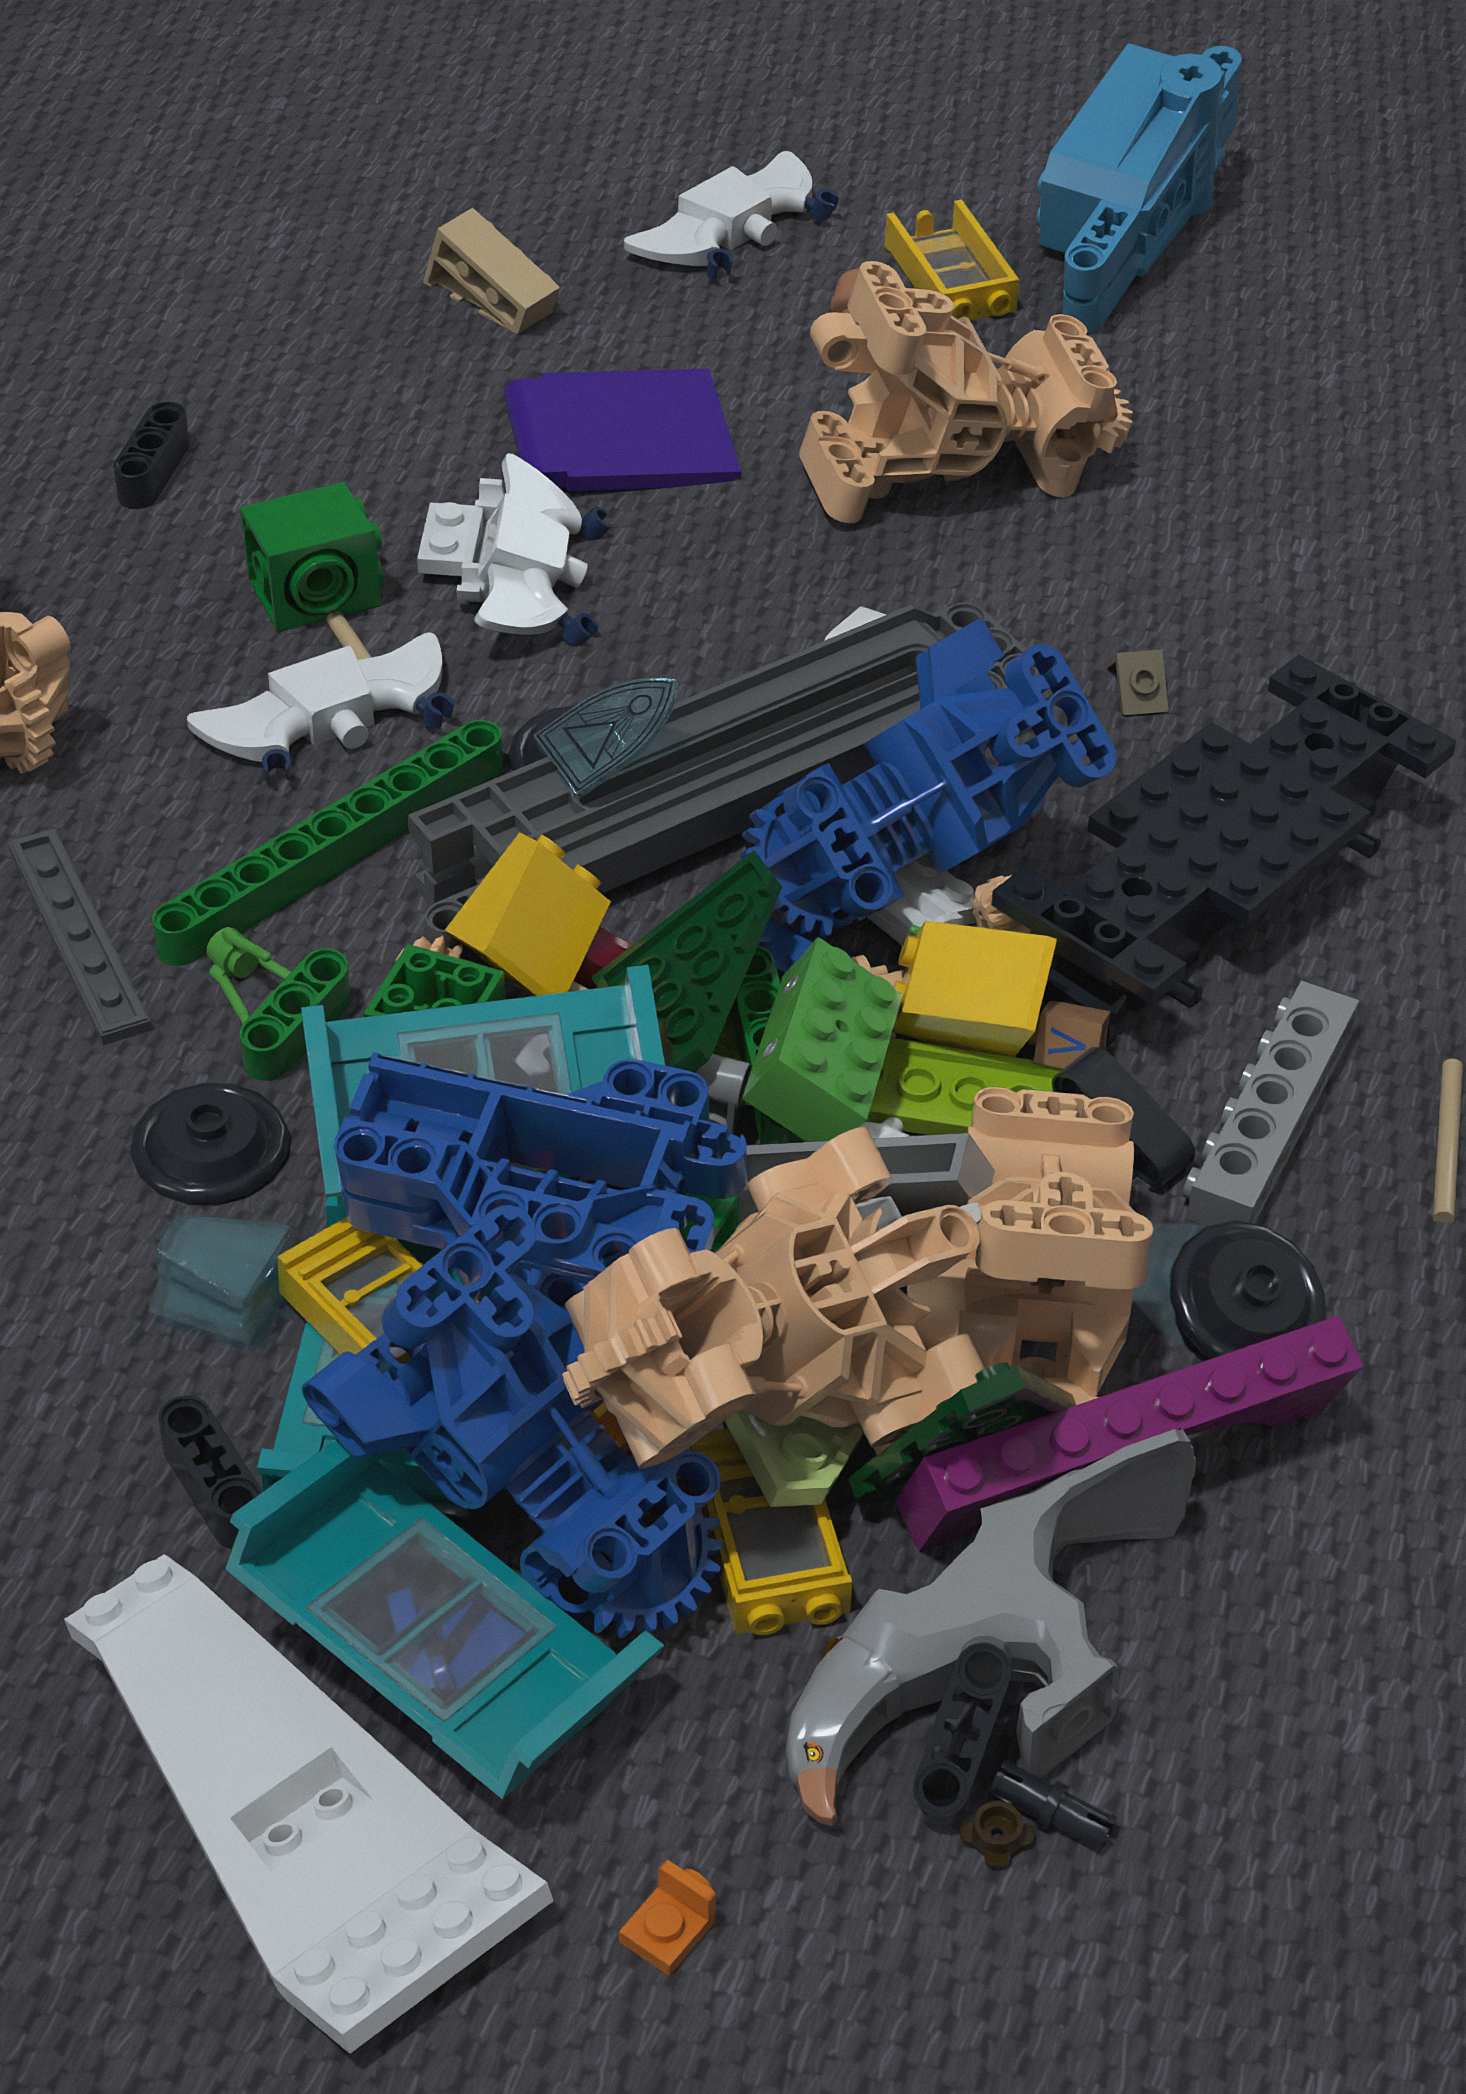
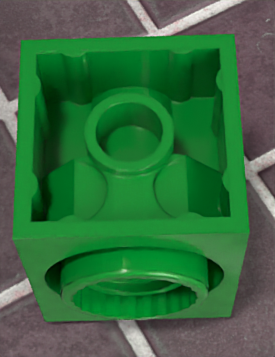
[240,482,385,632]
[363,944,507,1076]

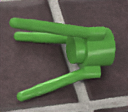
[206,927,291,1024]

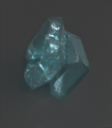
[148,1214,291,1347]

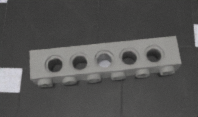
[1182,981,1359,1226]

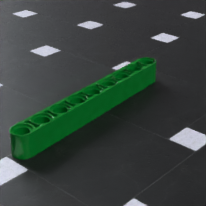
[152,720,503,966]

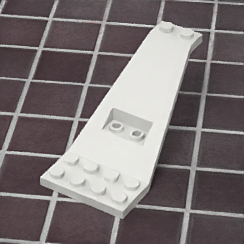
[64,1554,553,2054]

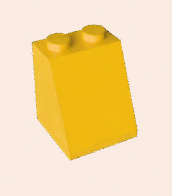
[445,832,611,996]
[892,921,1057,1057]

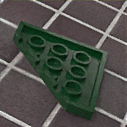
[592,850,782,1073]
[848,1362,1076,1505]

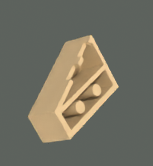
[423,208,560,334]

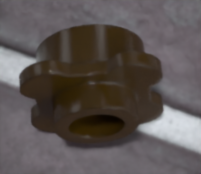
[959,1800,1035,1869]

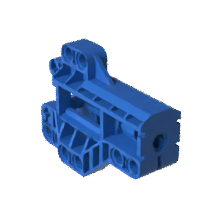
[334,1052,747,1323]

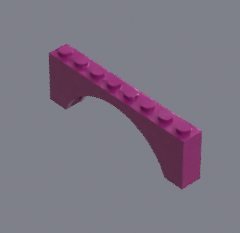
[895,1315,1364,1552]

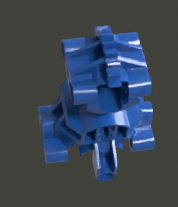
[740,618,1116,938]
[302,1205,723,1638]

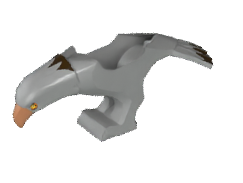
[785,1428,1196,1826]

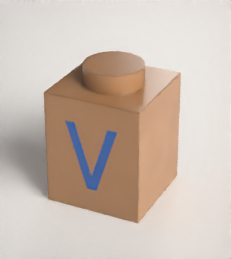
[1028,1000,1111,1069]

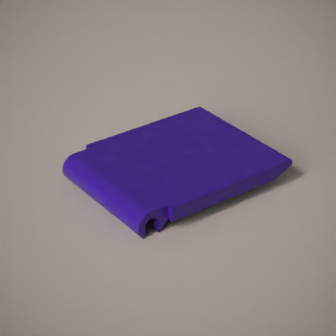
[503,369,741,491]

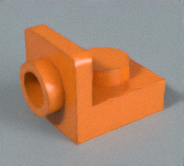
[619,1860,716,1976]

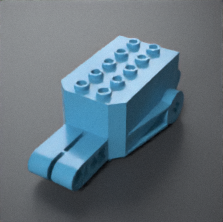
[1036,43,1242,334]

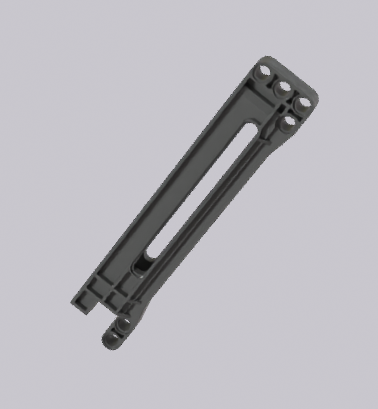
[408,603,1040,960]

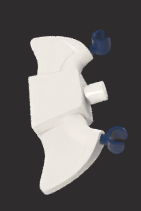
[624,151,839,279]
[475,453,612,646]
[187,633,454,782]

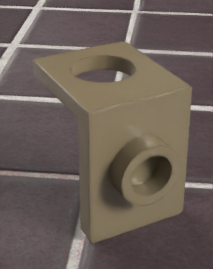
[1105,649,1169,716]

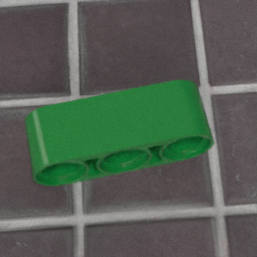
[240,948,351,1081]

